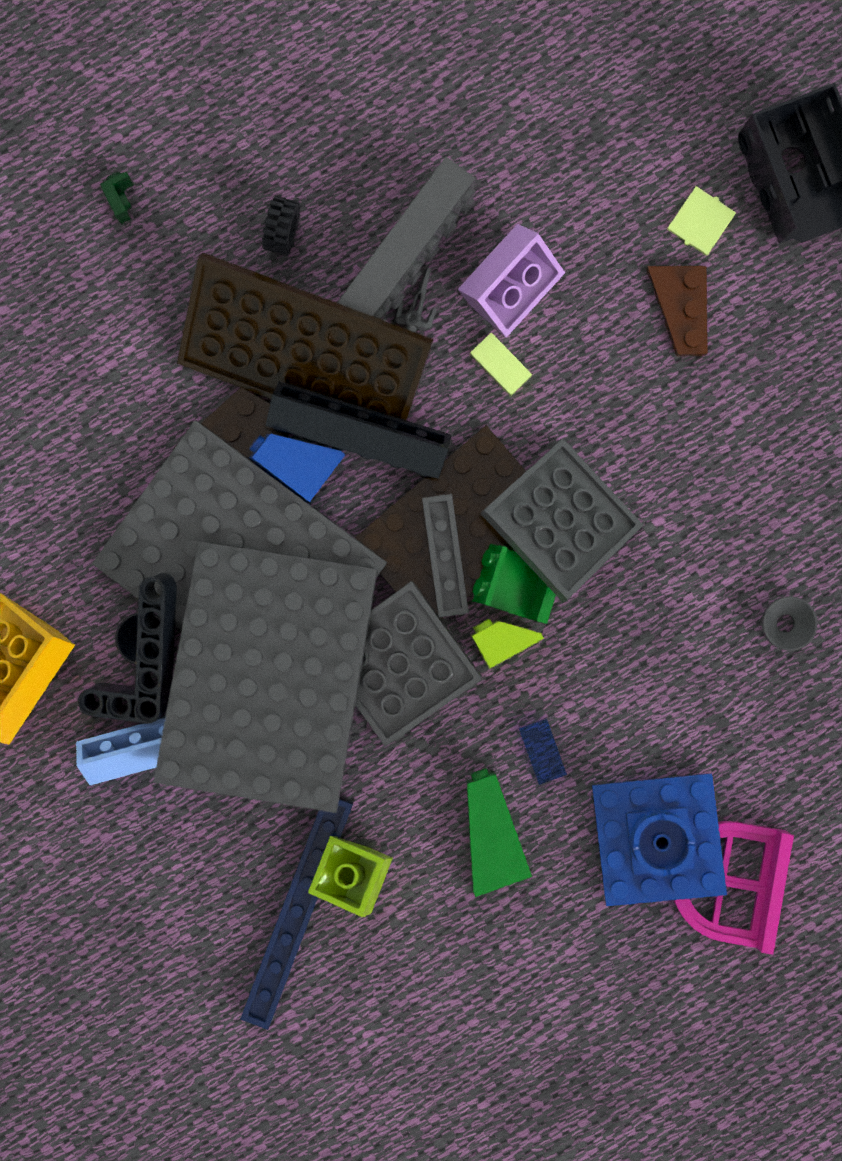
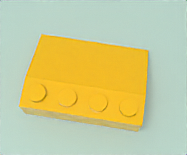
[0,593,75,745]

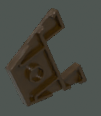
[173,388,290,476]

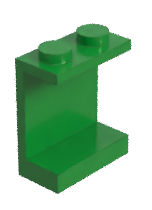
[473,544,556,624]

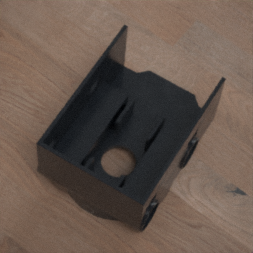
[738,83,842,244]

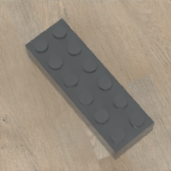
[337,157,476,321]

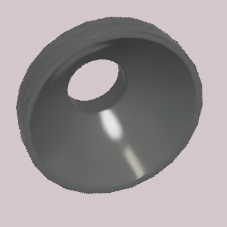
[761,596,818,651]

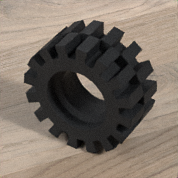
[262,196,300,256]

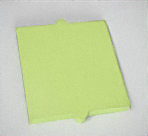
[667,186,736,256]

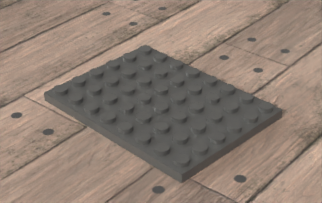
[92,420,388,631]
[153,541,378,813]

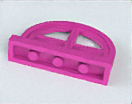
[674,821,794,955]

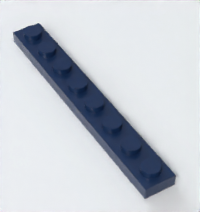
[240,798,353,1030]

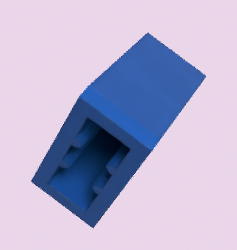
[249,434,346,502]

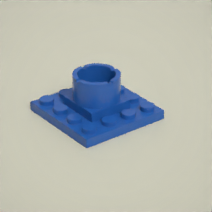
[592,773,727,906]

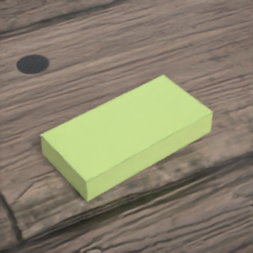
[470,333,532,397]

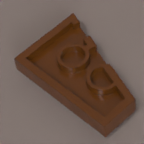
[646,266,708,356]

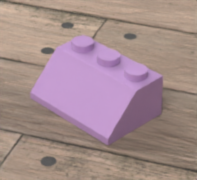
[458,224,565,338]

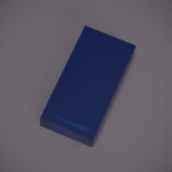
[518,718,567,785]

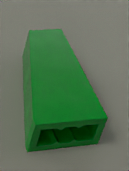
[466,768,532,897]

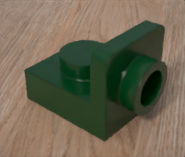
[100,172,134,224]

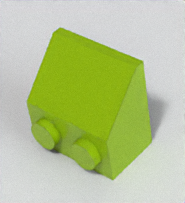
[470,619,544,668]
[308,836,393,917]

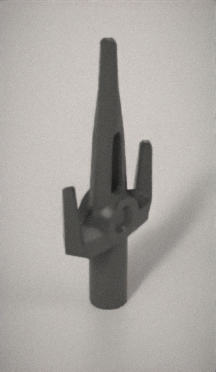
[393,267,437,332]

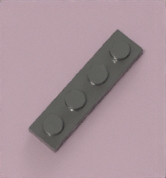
[422,494,469,617]

